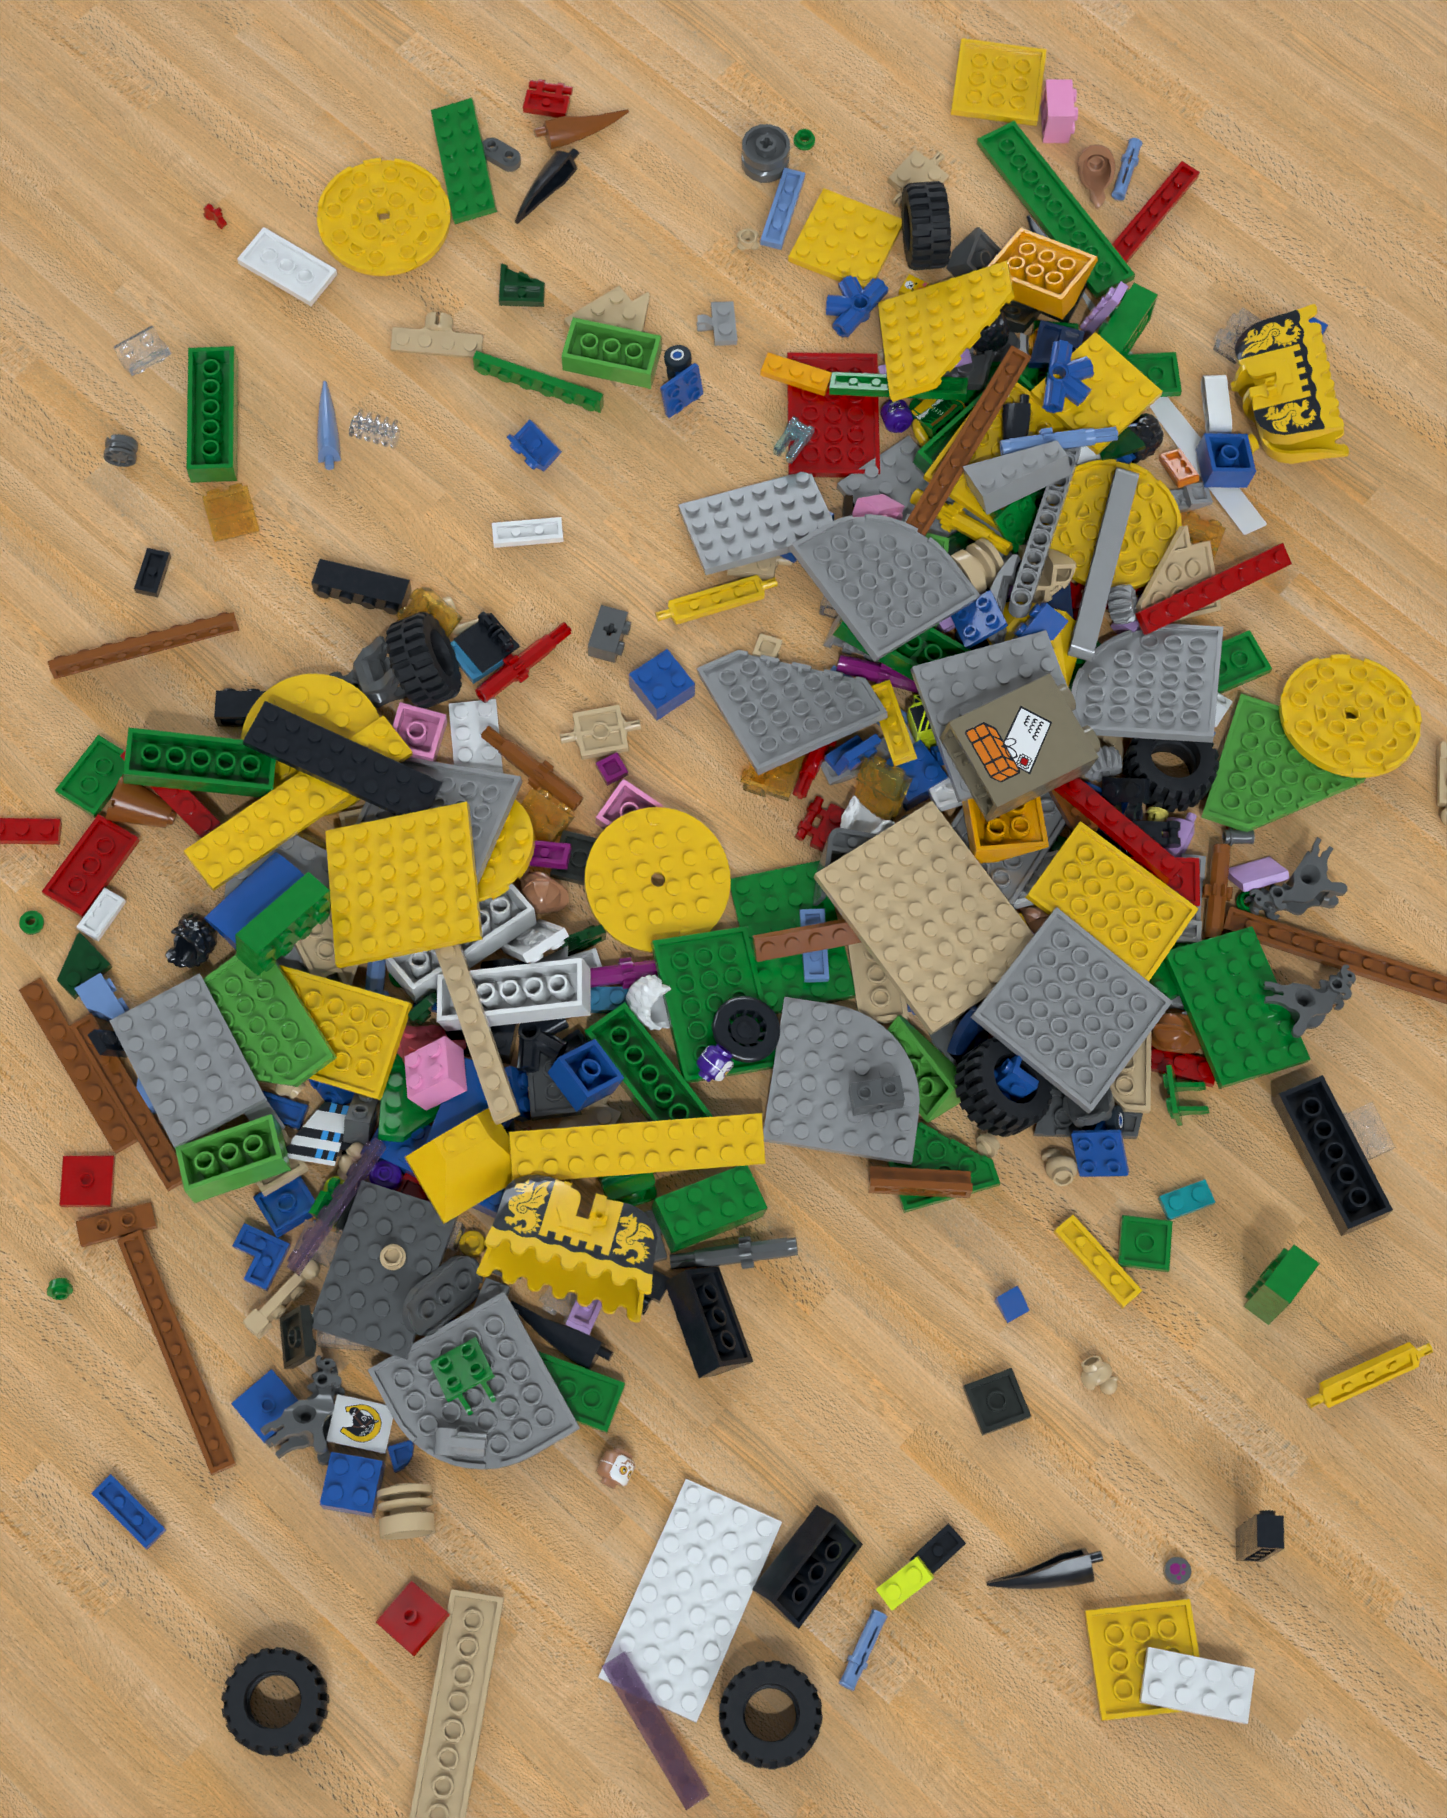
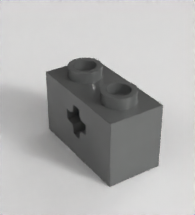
[588,605,631,663]
[848,1075,905,1116]
[343,1093,380,1146]

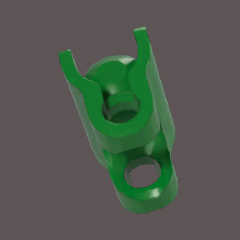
[598,1173,657,1206]

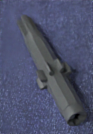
[669,1236,798,1269]

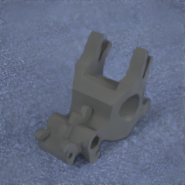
[329,636,407,708]
[1245,837,1347,921]
[1263,964,1356,1038]
[261,1355,345,1466]

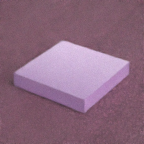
[1228,857,1290,892]

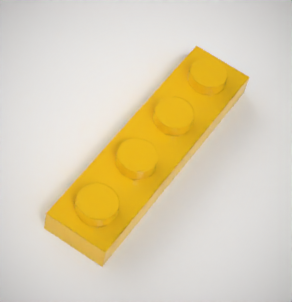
[871,680,917,766]
[1053,1215,1142,1309]

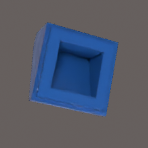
[994,1286,1030,1324]

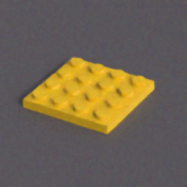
[951,38,1047,126]
[788,188,902,289]
[1030,332,1163,455]
[1084,1599,1200,1721]

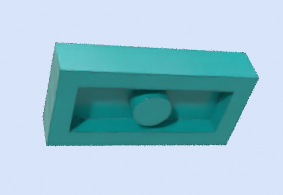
[1158,1179,1215,1221]

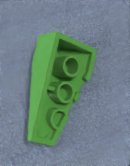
[887,1015,961,1122]

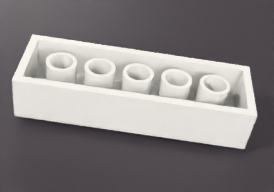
[385,884,537,1004]
[437,958,591,1031]

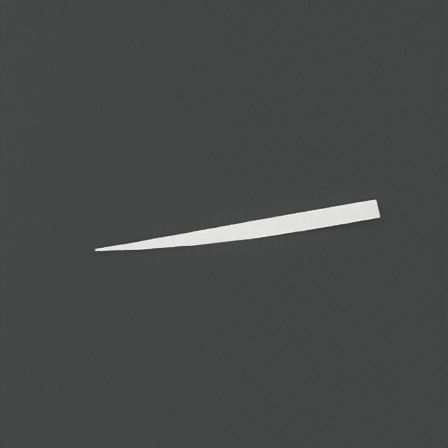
[1082,292,1267,535]

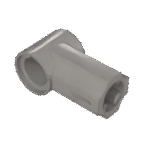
[433,1428,488,1457]

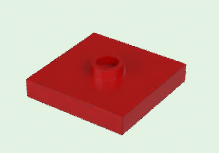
[59,1156,115,1207]
[376,1581,450,1657]

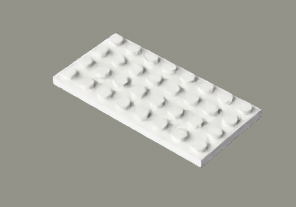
[598,1479,782,1723]

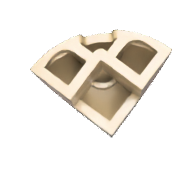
[1018,545,1076,604]

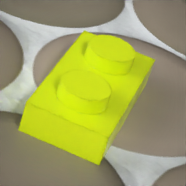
[876,1556,935,1611]

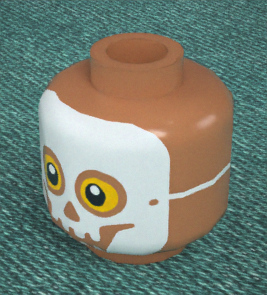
[596,1447,635,1489]

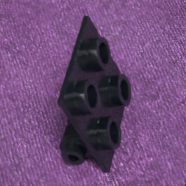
[454,612,520,674]

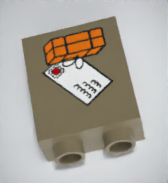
[939,673,1100,822]

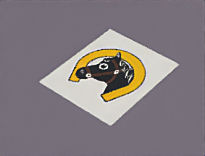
[326,1394,393,1454]

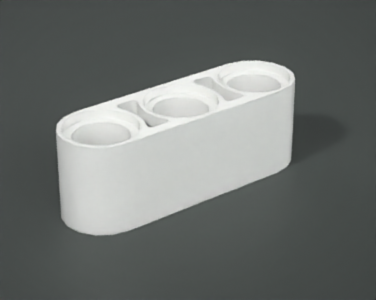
[1201,375,1232,434]

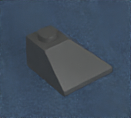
[946,227,1002,277]

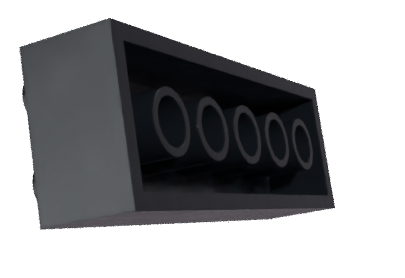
[1272,1075,1393,1236]

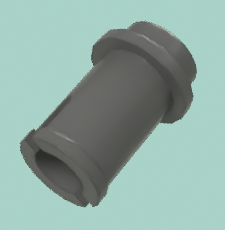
[1222,827,1255,846]

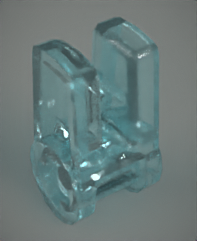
[773,416,815,464]

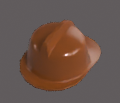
[1151,1013,1201,1053]

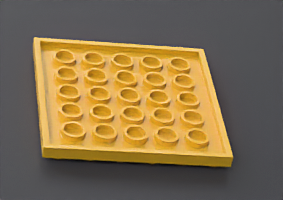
[325,801,483,968]

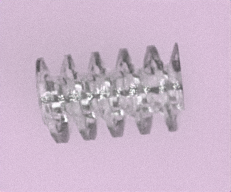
[349,409,400,449]

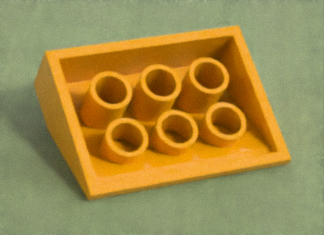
[987,227,1098,319]
[962,796,1049,863]

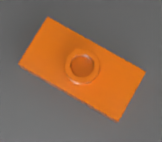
[1159,448,1199,488]

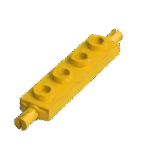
[655,575,778,625]
[1305,1342,1433,1409]

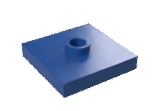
[253,1176,315,1238]
[231,1369,299,1444]

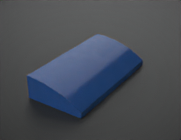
[204,852,304,950]
[425,1058,510,1144]

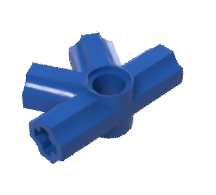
[826,275,888,338]
[1042,340,1094,413]

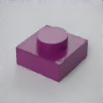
[596,752,628,786]

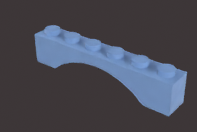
[74,973,156,1115]

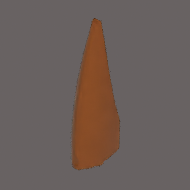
[534,109,629,149]

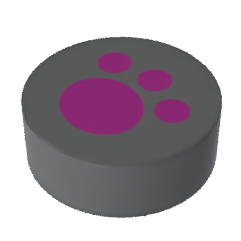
[1163,1557,1191,1585]

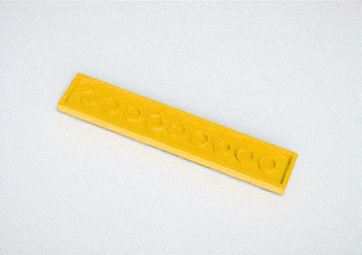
[183,715,413,891]
[509,1113,766,1181]

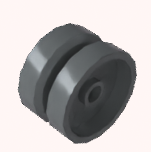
[741,124,790,183]

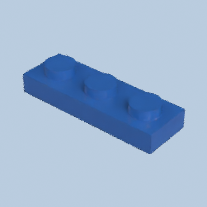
[91,1474,166,1550]

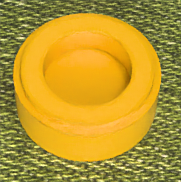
[459,1231,485,1258]

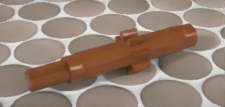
[481,726,584,811]
[1202,844,1233,940]

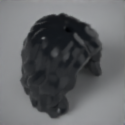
[972,309,1010,353]
[1128,413,1164,463]
[165,912,218,968]

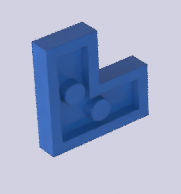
[232,1223,291,1292]

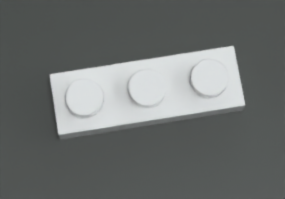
[492,517,564,548]

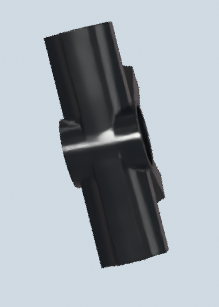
[517,1018,569,1073]

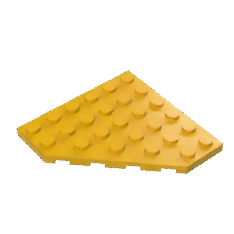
[878,261,1014,402]

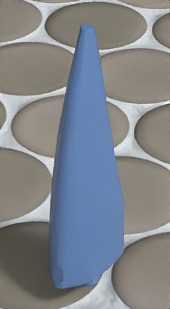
[317,381,341,470]

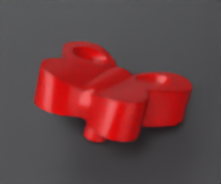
[203,203,227,229]

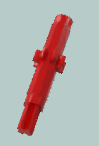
[475,622,572,703]
[792,740,837,800]

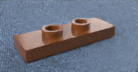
[75,1202,157,1248]

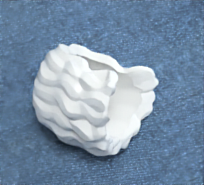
[840,796,895,834]
[626,975,671,1030]

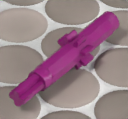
[836,655,918,693]
[590,957,658,989]

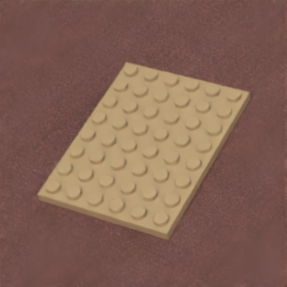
[814,801,1034,1035]

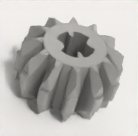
[1108,584,1137,625]
[1084,746,1123,782]

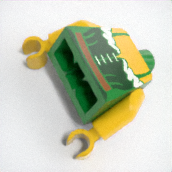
[909,399,967,447]

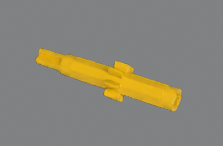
[910,489,1013,556]

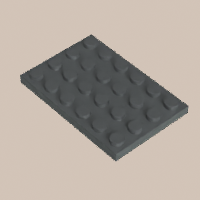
[312,1180,459,1360]

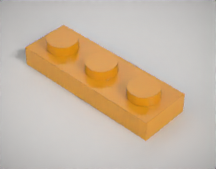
[760,352,832,396]

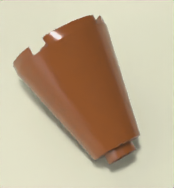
[106,774,177,828]

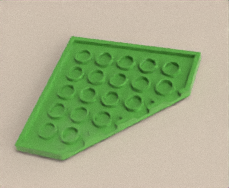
[1201,694,1366,832]
[203,955,337,1087]

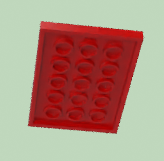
[787,352,880,478]

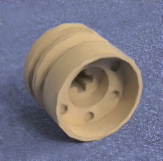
[951,538,1004,595]
[377,1483,435,1540]

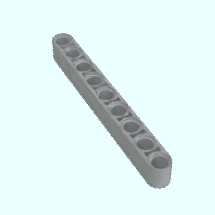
[1009,447,1081,618]
[1068,468,1139,662]

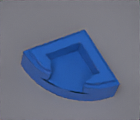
[387,1440,414,1473]

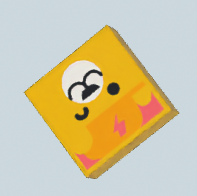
[898,274,929,296]

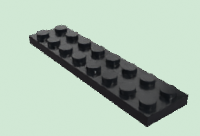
[243,701,442,816]

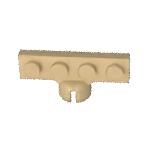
[391,312,483,358]

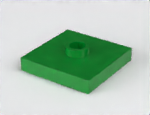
[1118,1215,1173,1272]

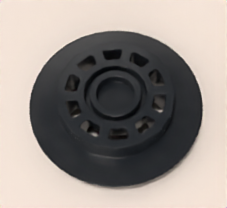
[712,996,780,1063]

